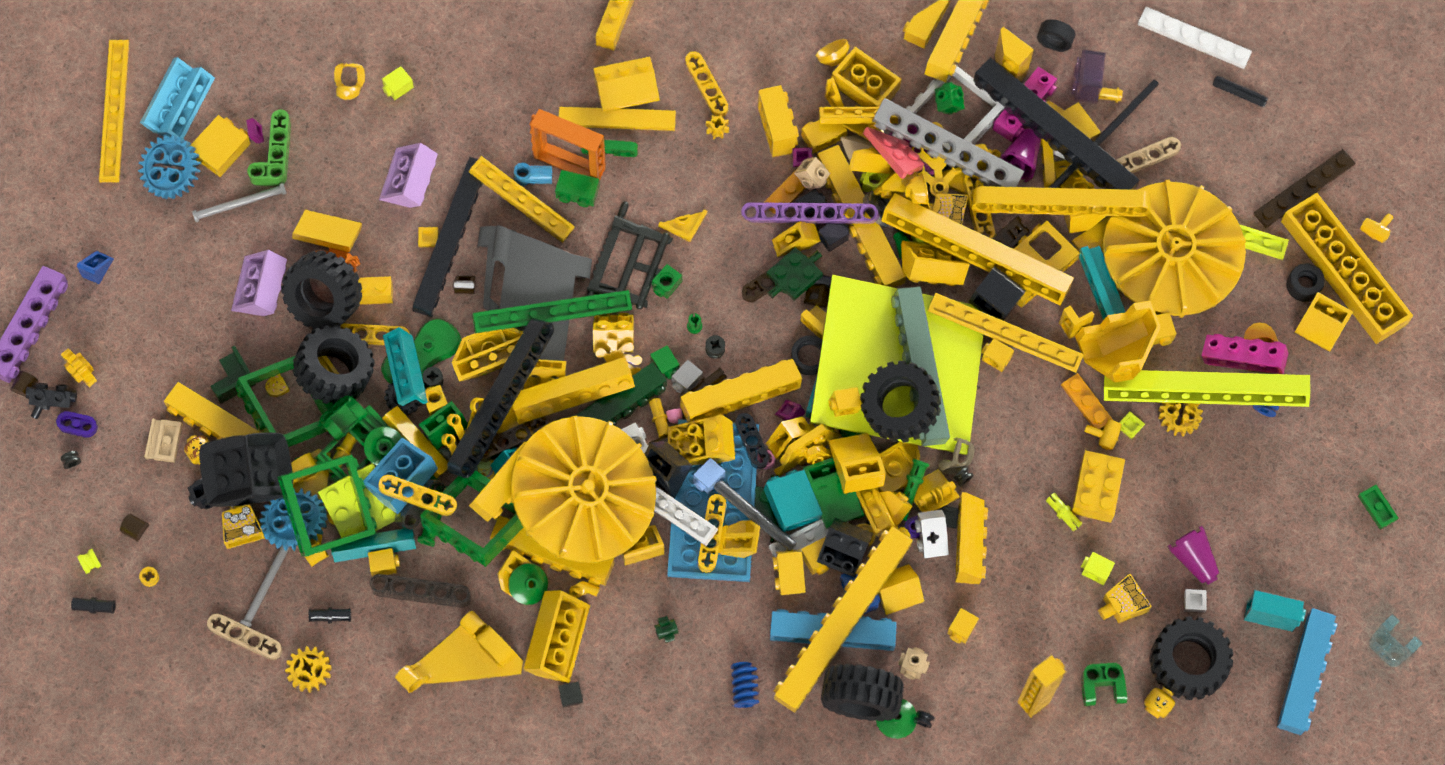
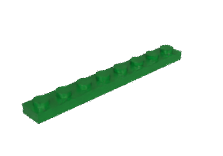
[472,290,632,334]

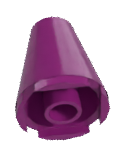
[999,129,1041,182]
[1167,526,1219,585]

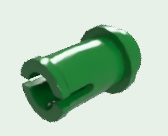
[687,313,702,334]

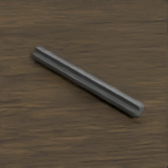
[714,480,797,551]

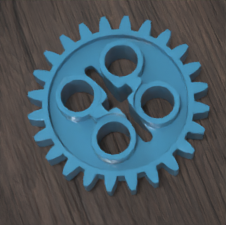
[138,135,201,199]
[260,489,328,551]

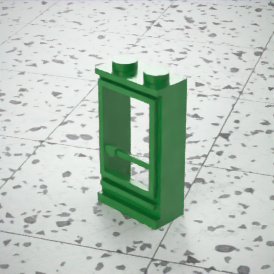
[315,405,389,483]

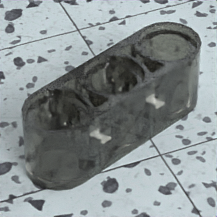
[395,479,446,529]

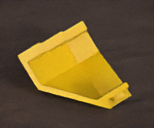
[1075,301,1161,383]

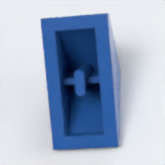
[77,251,114,284]

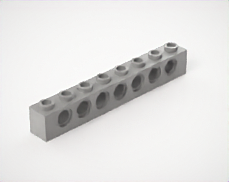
[872,98,1024,187]

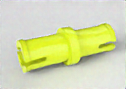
[1046,493,1082,531]

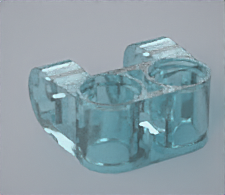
[1369,614,1423,667]

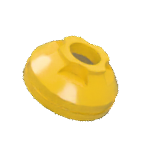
[816,39,850,67]

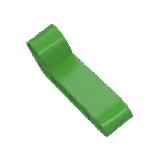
[247,109,291,186]

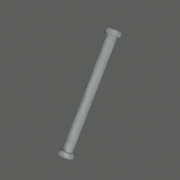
[192,183,287,222]
[239,545,290,628]

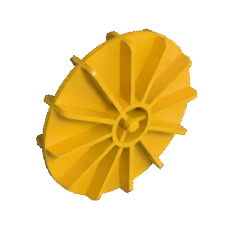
[1103,180,1246,318]
[511,416,657,563]

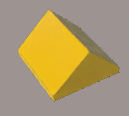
[621,525,664,566]
[878,564,924,615]

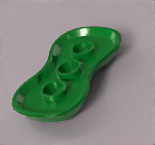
[381,318,462,384]

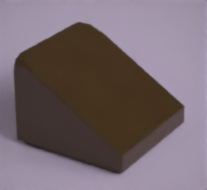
[804,285,830,308]

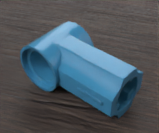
[513,163,552,186]

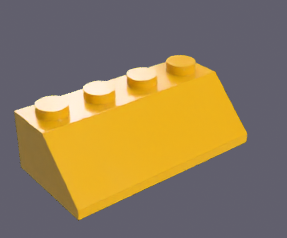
[955,492,988,584]
[523,590,590,684]

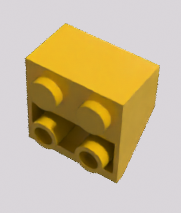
[1295,293,1353,352]
[593,313,634,353]

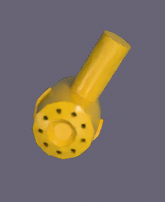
[1360,214,1393,243]
[1084,419,1122,450]

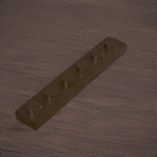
[1253,149,1355,228]

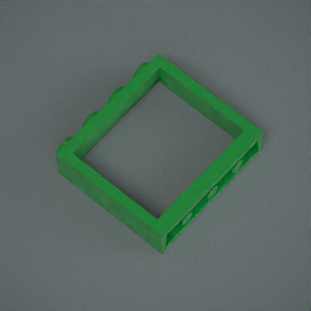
[235,355,333,447]
[277,455,377,557]
[420,470,523,567]

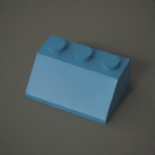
[363,438,438,514]

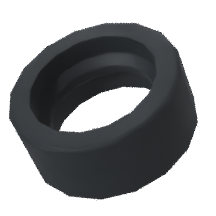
[1037,19,1076,52]
[791,336,822,375]

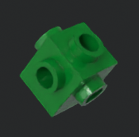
[935,82,965,115]

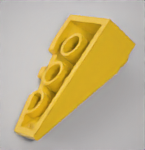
[1054,160,1106,233]

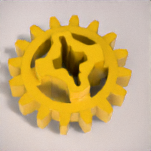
[61,348,97,387]
[285,646,332,693]

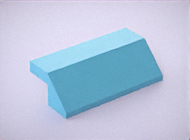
[140,57,215,138]

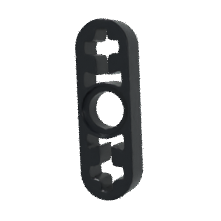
[735,413,769,469]

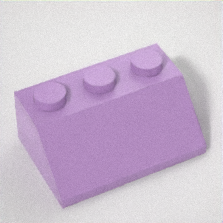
[379,143,438,208]
[231,250,287,316]

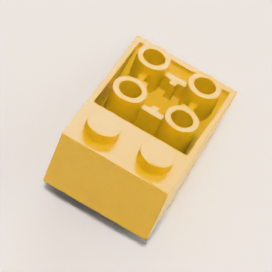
[667,415,735,465]
[828,433,886,494]

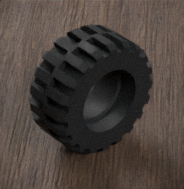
[281,250,362,329]
[293,325,375,405]
[860,361,941,443]
[1150,616,1234,700]
[820,664,904,721]

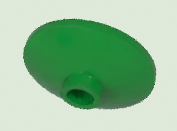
[364,426,402,466]
[508,564,548,605]
[876,699,917,739]

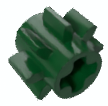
[654,616,679,643]

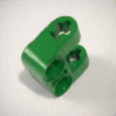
[320,395,368,442]
[1081,663,1127,706]

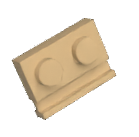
[144,418,183,463]

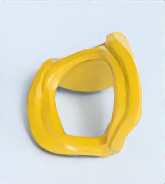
[334,63,365,100]

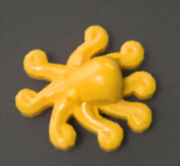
[595,339,642,375]

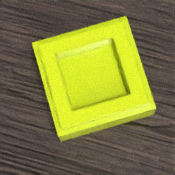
[1119,411,1145,439]

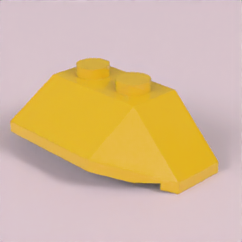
[452,328,523,382]

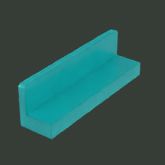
[1079,246,1126,320]
[383,327,428,406]
[331,527,416,563]

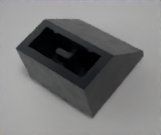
[968,266,1026,321]
[644,441,692,498]
[817,517,873,578]

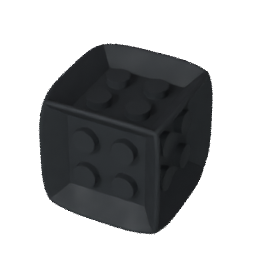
[199,433,293,507]

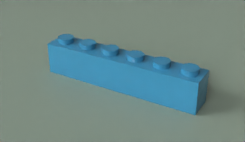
[1277,608,1337,735]
[770,609,897,651]

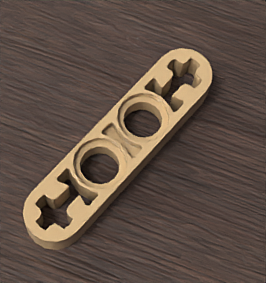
[1116,137,1181,173]
[207,614,282,660]

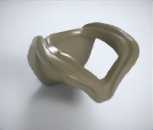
[939,438,975,474]

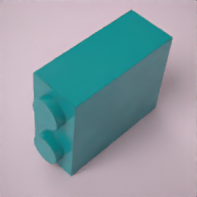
[764,470,822,532]
[1244,590,1306,632]

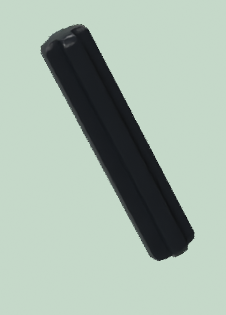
[1213,76,1268,107]

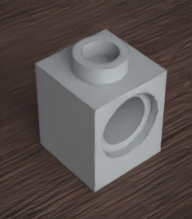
[672,360,703,394]

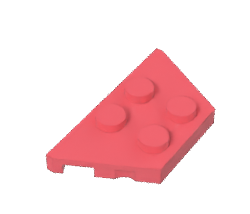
[863,127,924,179]

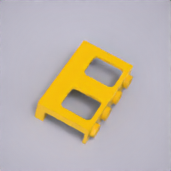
[989,221,1080,308]

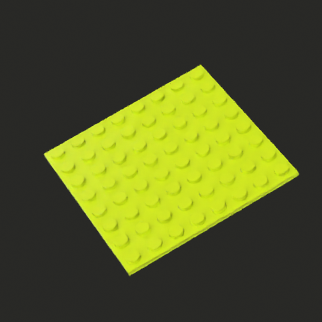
[810,275,983,455]

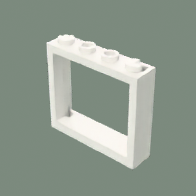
[906,65,1005,159]

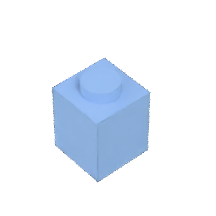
[693,458,725,494]

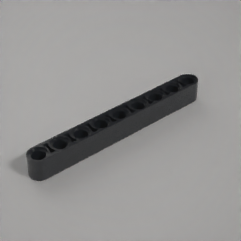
[412,157,483,317]
[447,319,554,478]

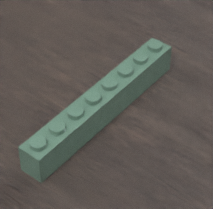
[891,287,950,446]

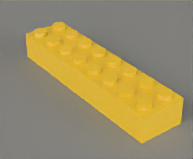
[1281,193,1413,344]

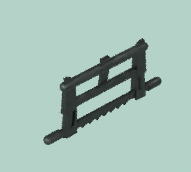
[586,201,673,310]

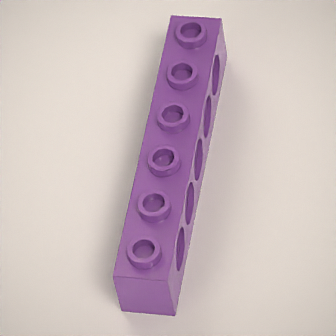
[0,266,68,383]

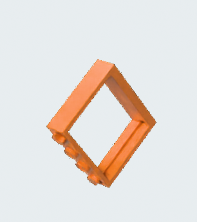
[529,109,606,181]

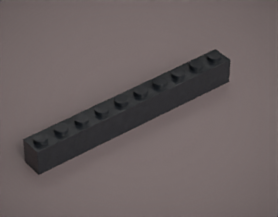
[973,57,1140,190]

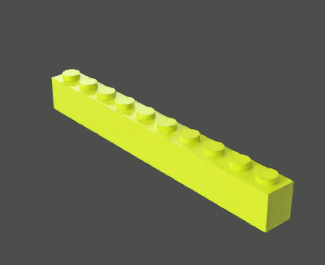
[1104,370,1310,407]

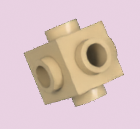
[794,157,830,190]
[898,647,930,680]

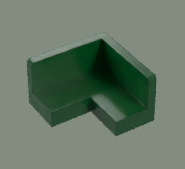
[210,345,256,404]

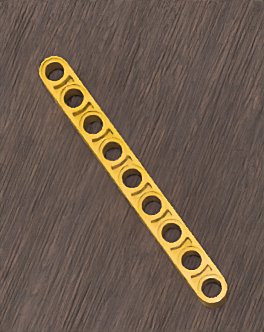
[972,186,1150,217]

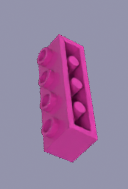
[993,66,1057,142]
[1201,334,1289,374]

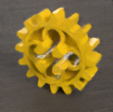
[1158,402,1203,436]

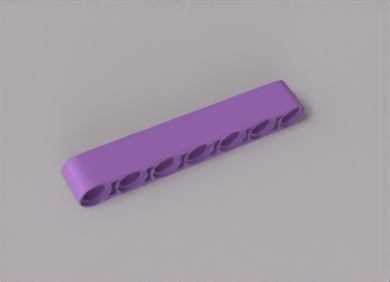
[741,202,879,224]

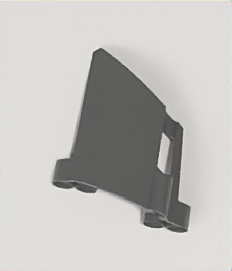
[477,225,592,361]

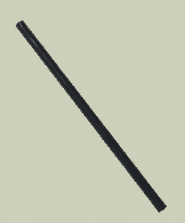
[1048,79,1159,188]

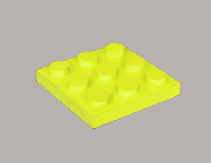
[318,463,401,538]

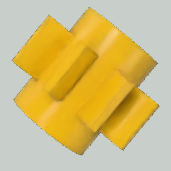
[706,115,729,139]

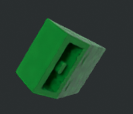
[803,458,864,529]

